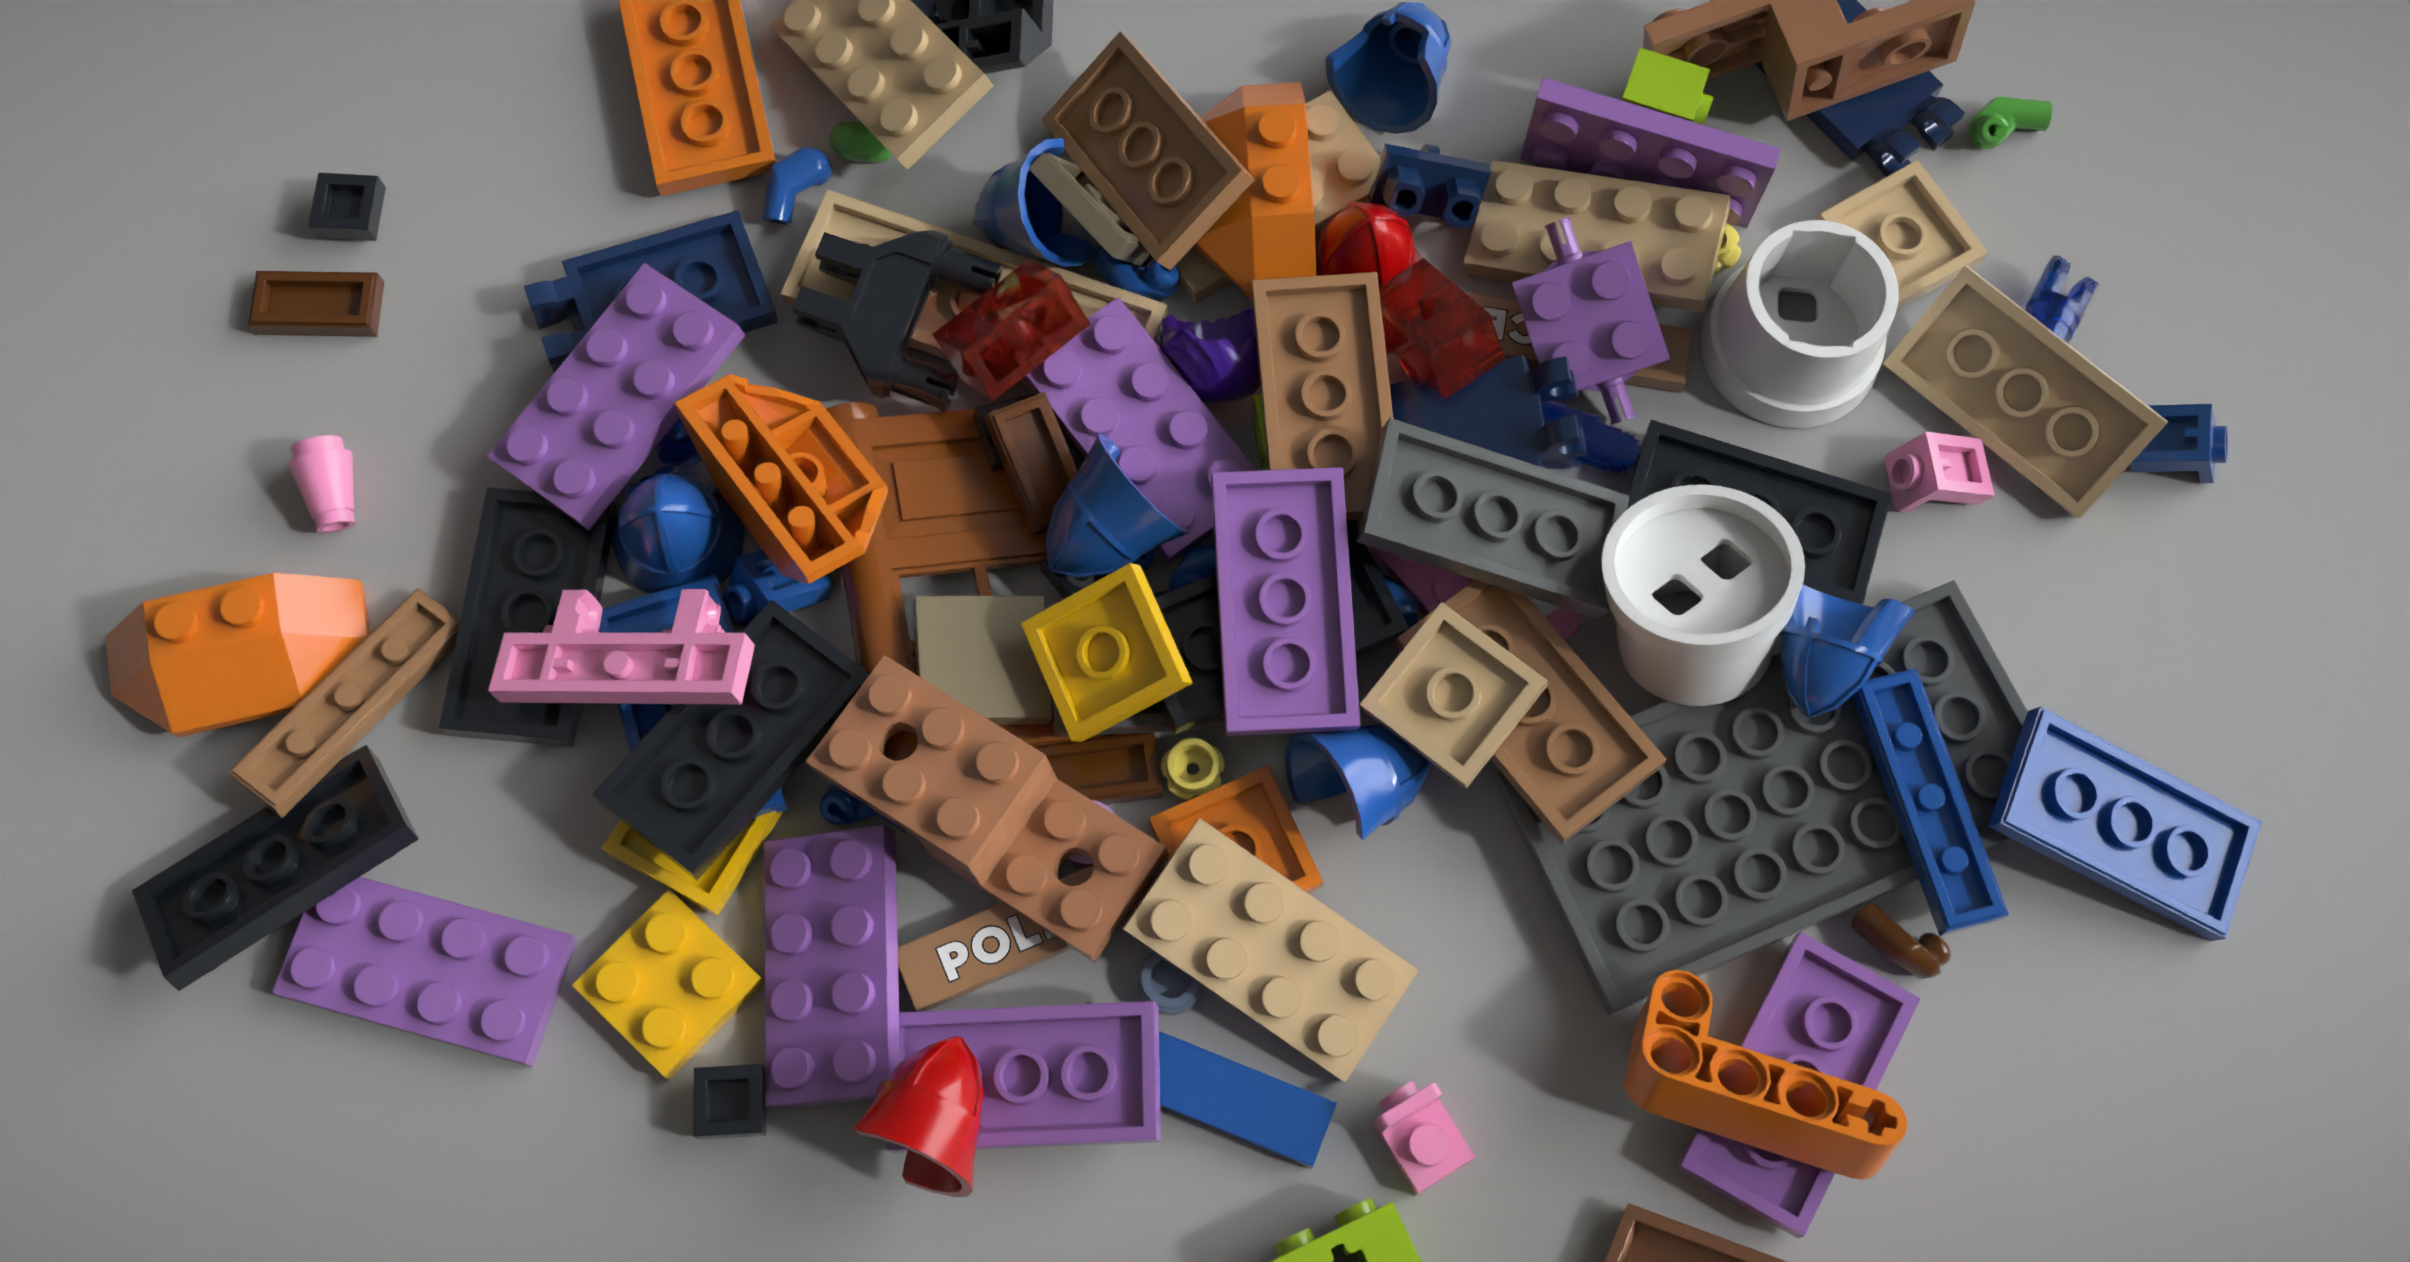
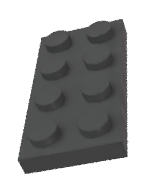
[1356,418,1630,619]

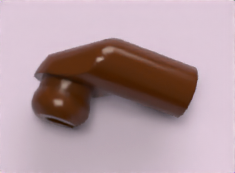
[1851,903,1951,979]

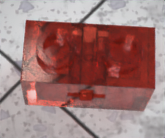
[1379,258,1505,400]
[932,259,1090,401]

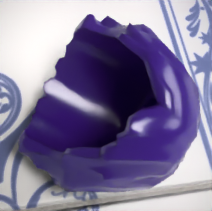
[1159,309,1260,403]

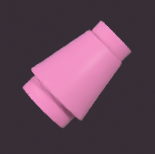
[287,435,356,533]

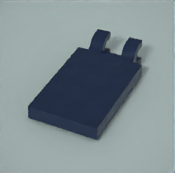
[1755,0,1965,177]
[524,210,778,373]
[1390,355,1588,468]

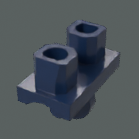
[1368,143,1491,229]

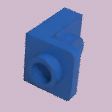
[2130,403,2228,484]
[725,550,834,628]

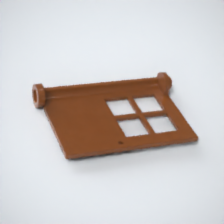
[826,402,1121,761]

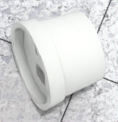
[1700,220,1899,429]
[1602,485,1805,706]

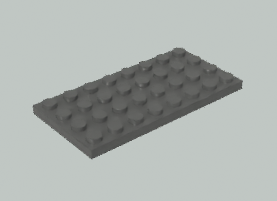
[1494,580,2028,1016]

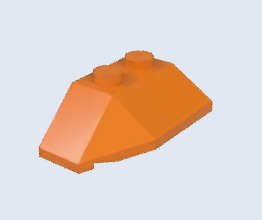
[1194,82,1316,302]
[674,374,888,584]
[105,573,371,737]

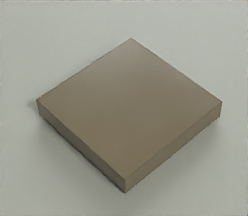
[1029,153,1153,267]
[913,596,1052,725]

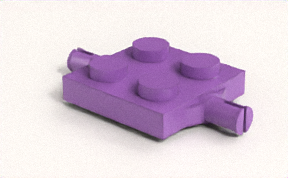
[1512,217,1670,425]

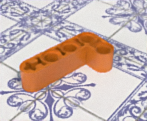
[1624,970,1908,1180]

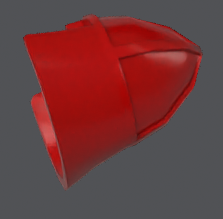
[1315,201,1425,300]
[854,1036,984,1197]

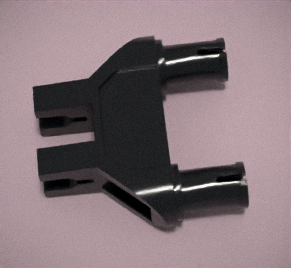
[792,230,1003,412]

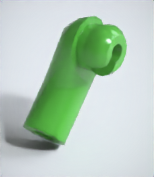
[1969,96,2052,149]
[829,121,892,163]

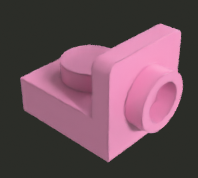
[1884,432,1995,512]
[1373,1081,1476,1195]

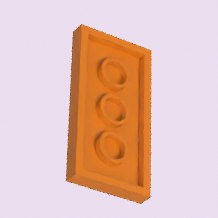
[619,0,776,196]

